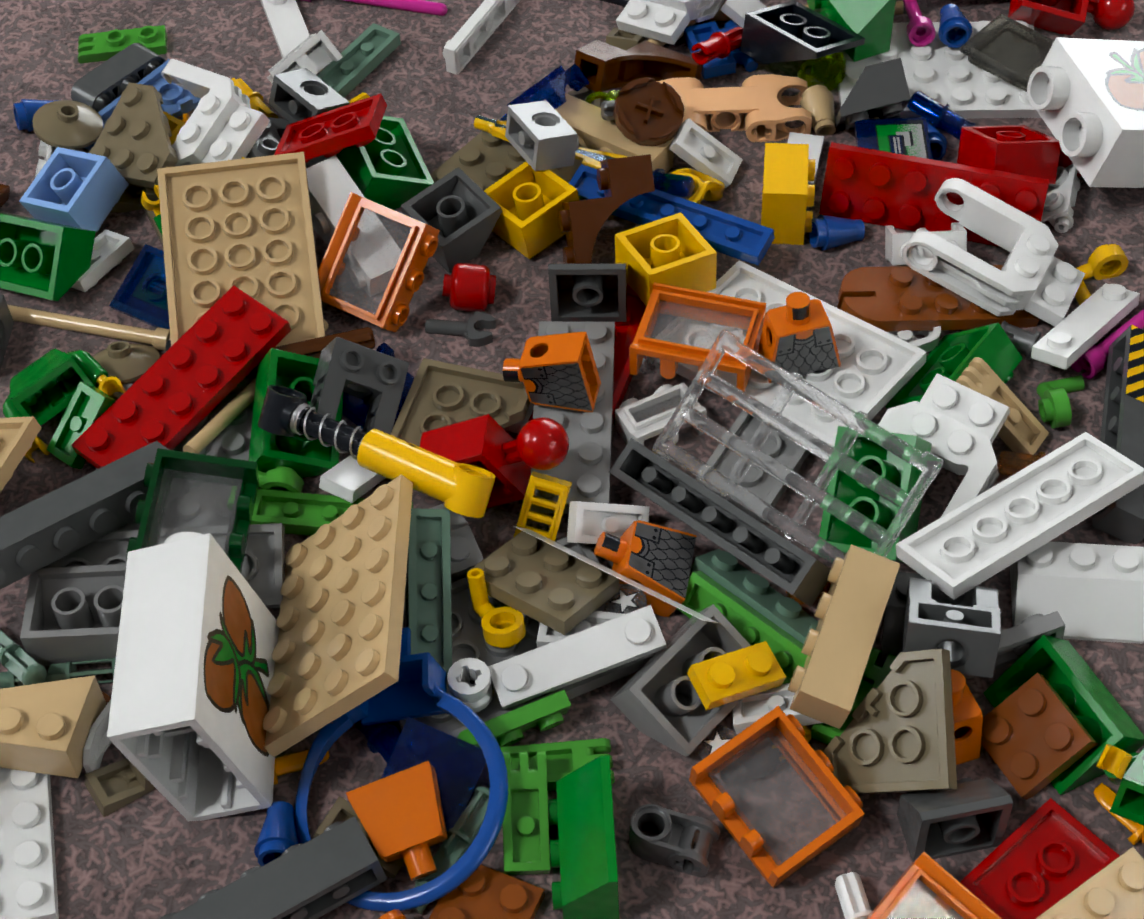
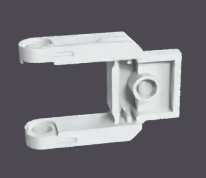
[616,0,725,45]
[161,59,271,166]
[903,178,1085,327]
[875,373,1010,517]

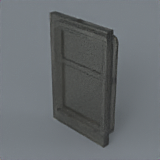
[960,14,1054,92]

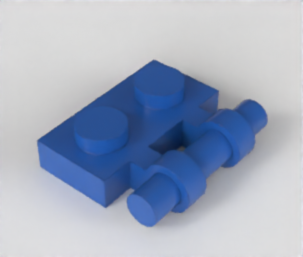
[684,20,758,79]

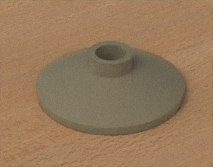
[32,100,103,149]
[92,341,160,384]

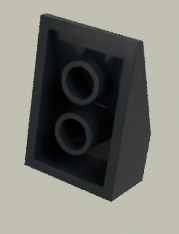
[740,0,865,64]

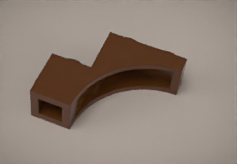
[571,40,703,93]
[558,154,655,263]

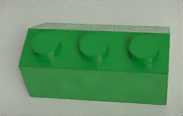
[807,0,896,62]
[334,116,434,210]
[0,213,96,301]
[885,322,1023,409]
[248,348,344,478]
[817,426,932,565]
[984,635,1144,795]
[548,755,619,919]

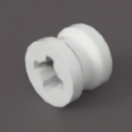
[447,657,493,713]

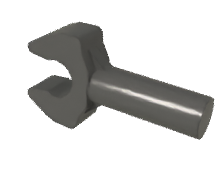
[425,311,496,347]

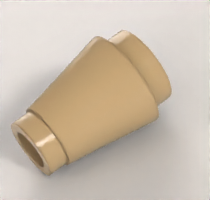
[800,85,836,136]

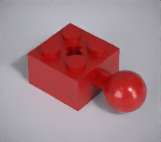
[1007,0,1135,35]
[957,125,1081,184]
[419,414,569,508]

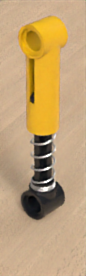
[258,385,496,518]

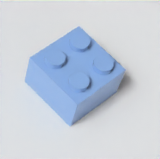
[19,147,129,233]

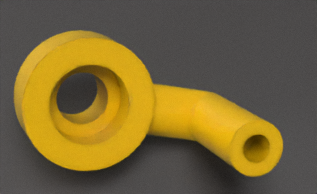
[1075,244,1129,305]
[467,568,526,648]

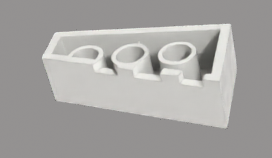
[306,155,402,298]

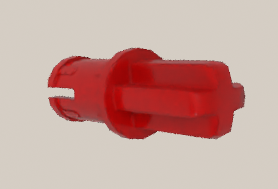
[691,27,743,65]

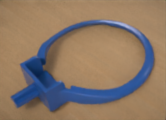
[295,627,508,912]

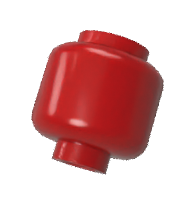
[442,263,496,312]

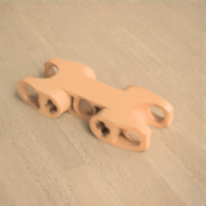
[656,74,812,142]

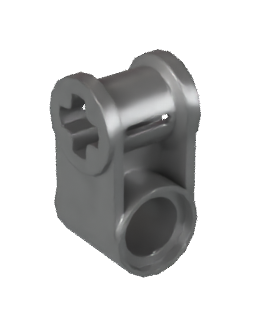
[629,804,720,877]

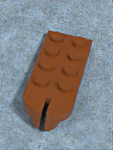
[837,265,1040,332]

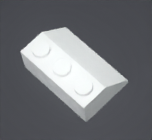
[1010,541,1144,644]

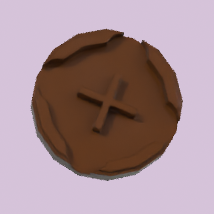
[613,77,684,146]

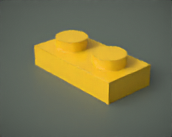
[687,641,786,711]

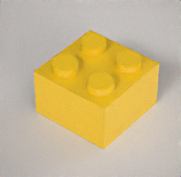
[761,143,815,245]
[484,162,580,259]
[615,212,717,306]

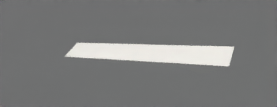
[514,526,718,623]

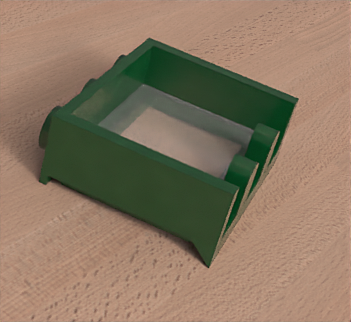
[127,448,259,573]

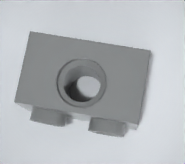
[505,100,579,171]

